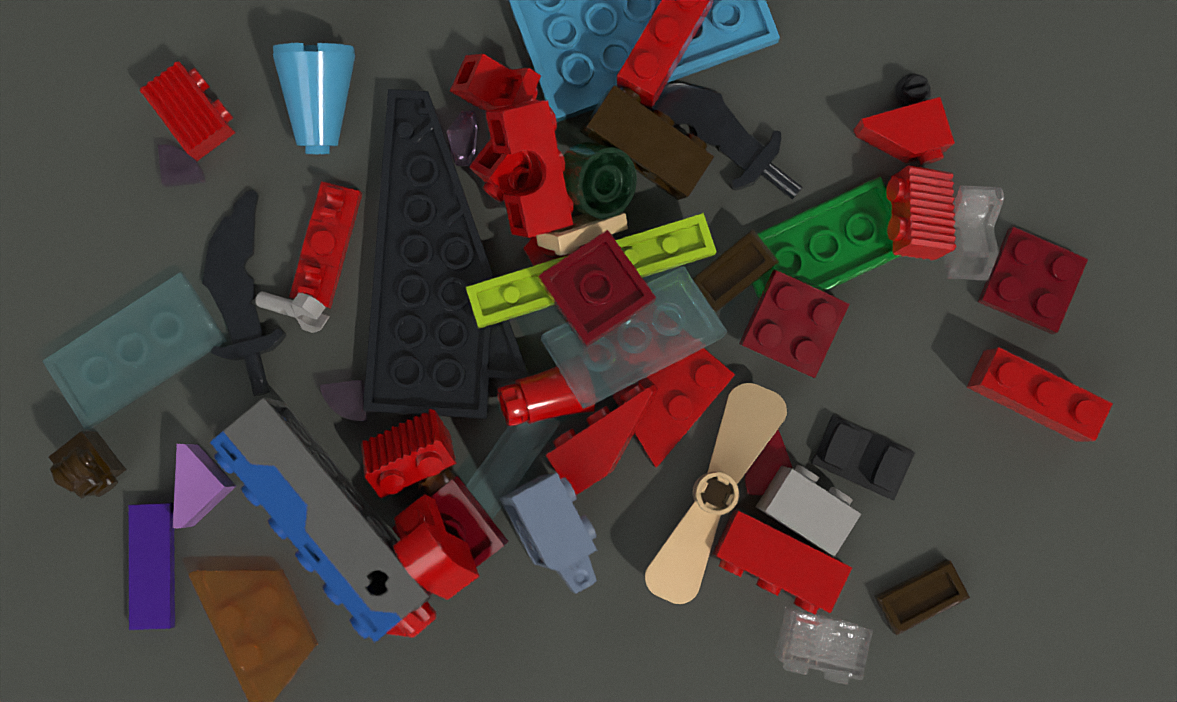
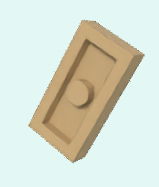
[536,208,628,255]

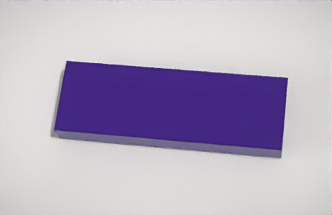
[128,503,175,630]

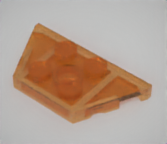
[188,570,319,702]

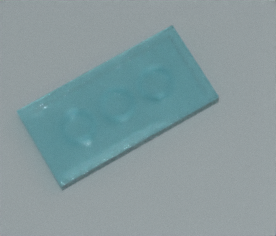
[541,266,727,409]
[42,272,227,429]

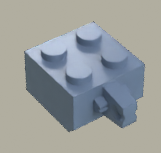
[499,473,597,594]

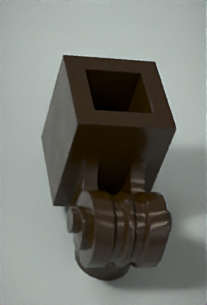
[48,431,126,498]

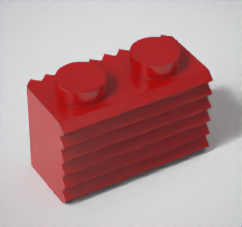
[140,61,236,161]
[886,165,956,260]
[361,409,457,498]

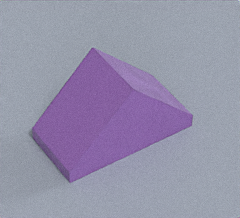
[173,444,236,528]

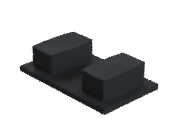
[811,415,915,501]

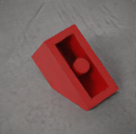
[854,97,955,165]

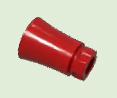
[498,356,595,426]

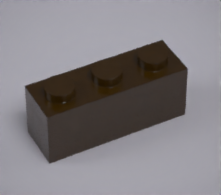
[580,85,715,200]

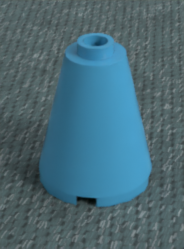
[273,43,356,154]

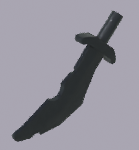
[640,83,803,200]
[202,191,286,396]

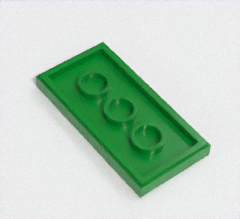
[752,176,901,299]

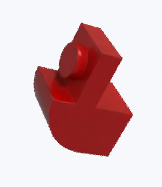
[450,53,541,111]
[393,494,479,600]

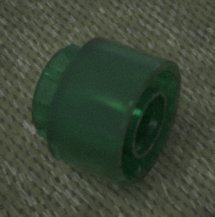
[563,142,637,219]

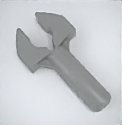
[256,292,330,333]

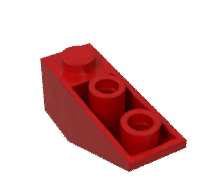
[546,383,658,495]

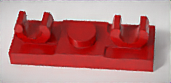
[289,181,362,309]

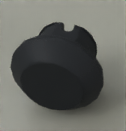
[895,74,931,107]

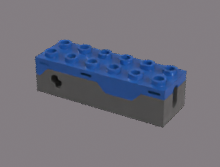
[210,398,436,642]

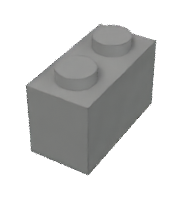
[756,464,861,557]

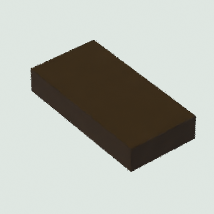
[689,230,779,313]
[874,559,970,635]

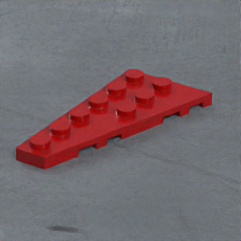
[523,236,735,468]

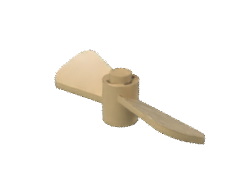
[645,383,787,604]

